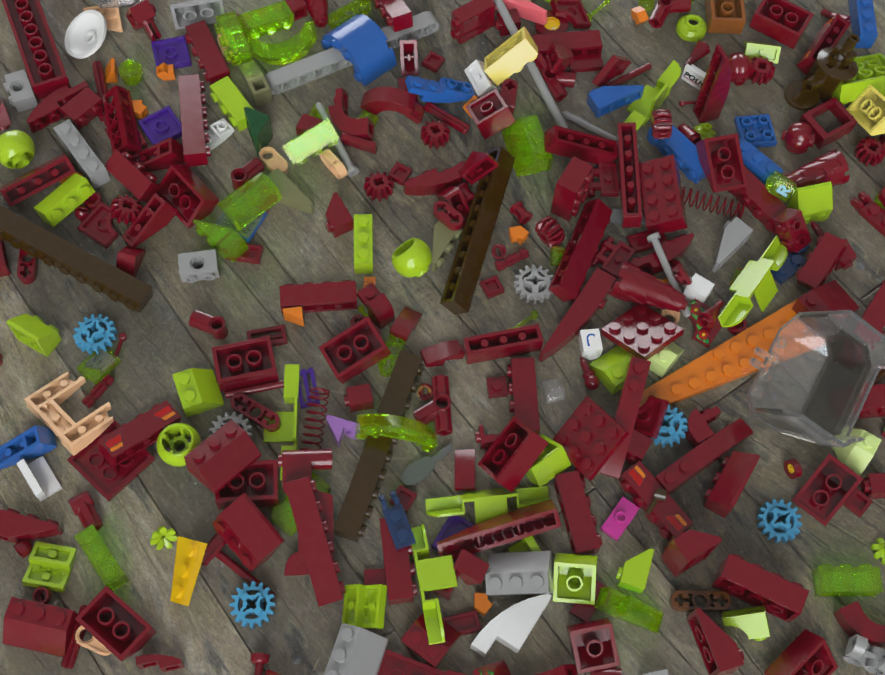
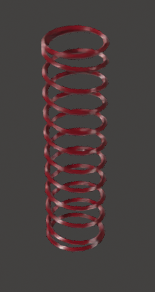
[682,186,745,220]
[300,387,330,450]

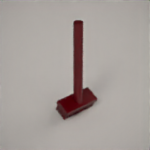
[201,532,277,601]

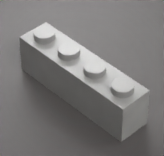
[53,119,110,189]

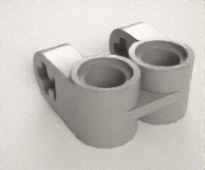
[843,634,885,675]

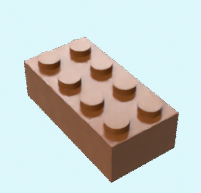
[705,0,746,34]

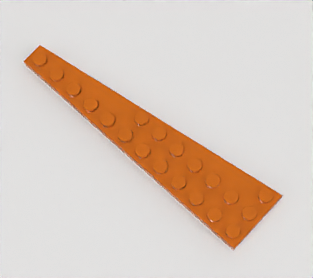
[640,299,840,407]

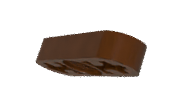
[669,590,732,612]

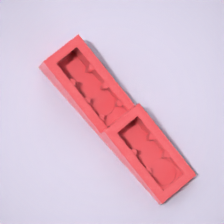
[492,0,547,25]

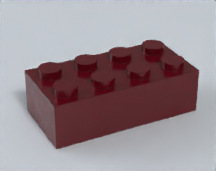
[639,154,688,234]
[711,554,809,623]

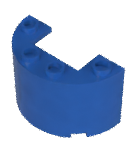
[321,14,397,86]

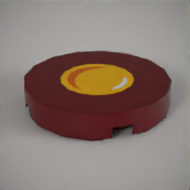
[534,10,568,34]

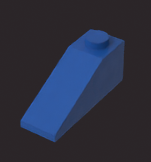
[587,85,644,118]
[0,425,57,470]

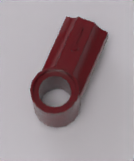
[231,158,265,192]
[189,310,229,340]
[68,490,104,534]

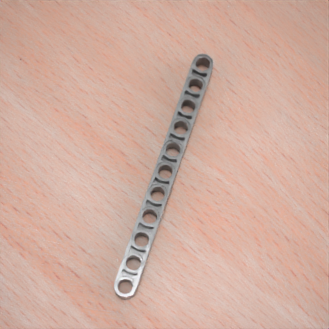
[265,11,439,95]

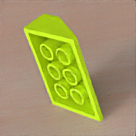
[831,53,885,104]

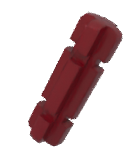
[494,248,529,271]
[82,374,114,408]

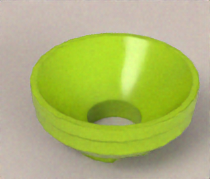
[676,14,707,42]

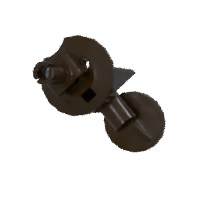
[784,33,860,110]

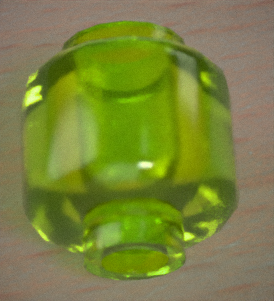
[119,59,143,86]

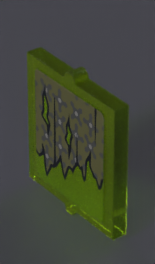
[76,349,121,385]

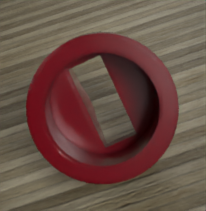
[75,206,90,222]
[491,244,507,260]
[417,383,433,400]
[13,540,32,558]
[32,587,52,604]

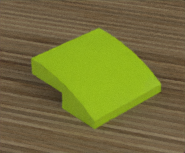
[22,541,77,593]
[342,584,387,629]

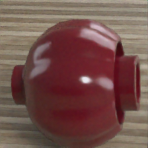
[728,52,754,86]
[781,121,816,155]

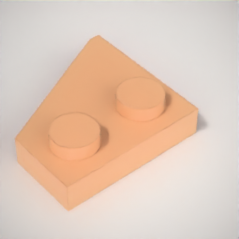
[83,2,123,33]

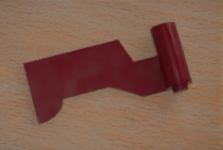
[278,449,334,576]

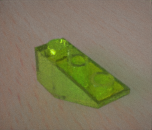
[193,219,249,263]

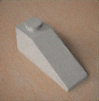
[712,217,753,273]

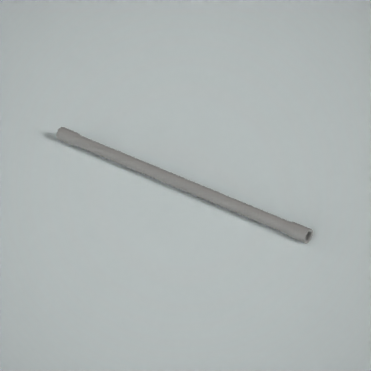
[493,0,569,129]

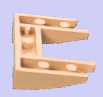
[24,372,114,456]

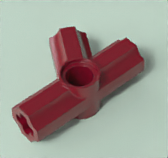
[648,0,691,29]
[534,53,576,103]
[413,375,453,436]

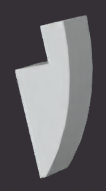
[470,594,552,658]

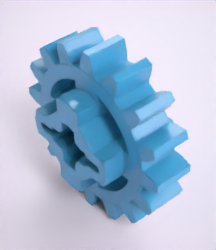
[73,314,117,355]
[649,405,688,448]
[756,499,802,544]
[229,581,277,629]

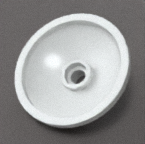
[64,10,107,59]

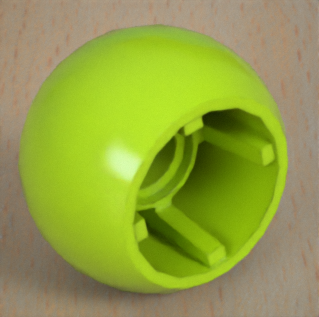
[0,130,35,169]
[391,238,432,278]
[156,423,201,467]

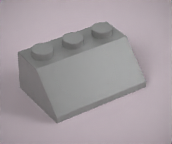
[170,0,226,30]
[485,551,554,596]
[324,623,389,675]

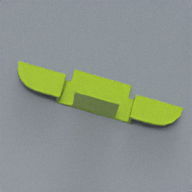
[624,60,681,131]
[718,236,788,327]
[263,364,300,481]
[425,485,549,524]
[411,524,457,645]

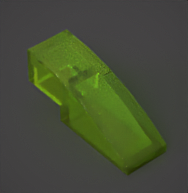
[594,587,664,633]

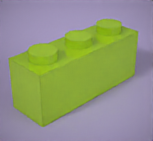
[209,76,253,132]
[34,173,95,227]
[354,214,373,274]

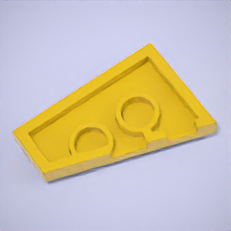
[170,536,207,606]

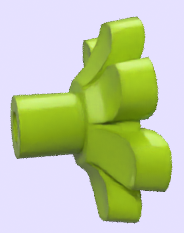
[693,123,716,140]
[150,526,178,550]
[871,538,885,565]

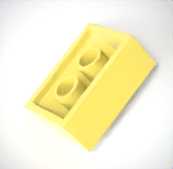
[484,27,538,86]
[846,84,885,136]

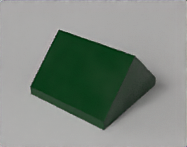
[244,107,273,156]

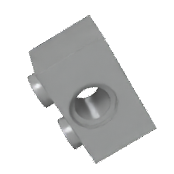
[3,69,38,113]
[178,249,220,283]

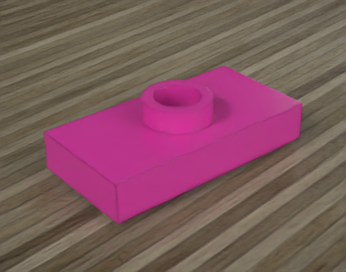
[600,497,640,542]

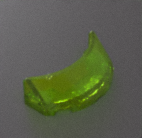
[244,20,317,65]
[355,414,438,452]

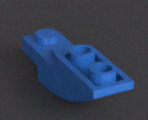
[405,75,475,103]

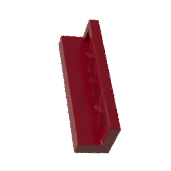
[102,85,141,153]

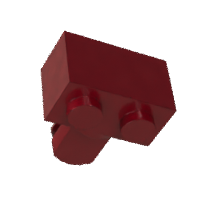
[126,0,161,42]

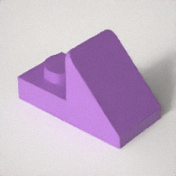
[326,414,366,447]

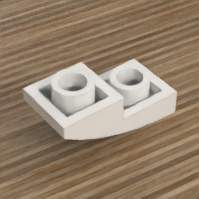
[207,118,234,150]

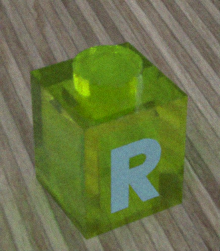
[765,171,797,202]

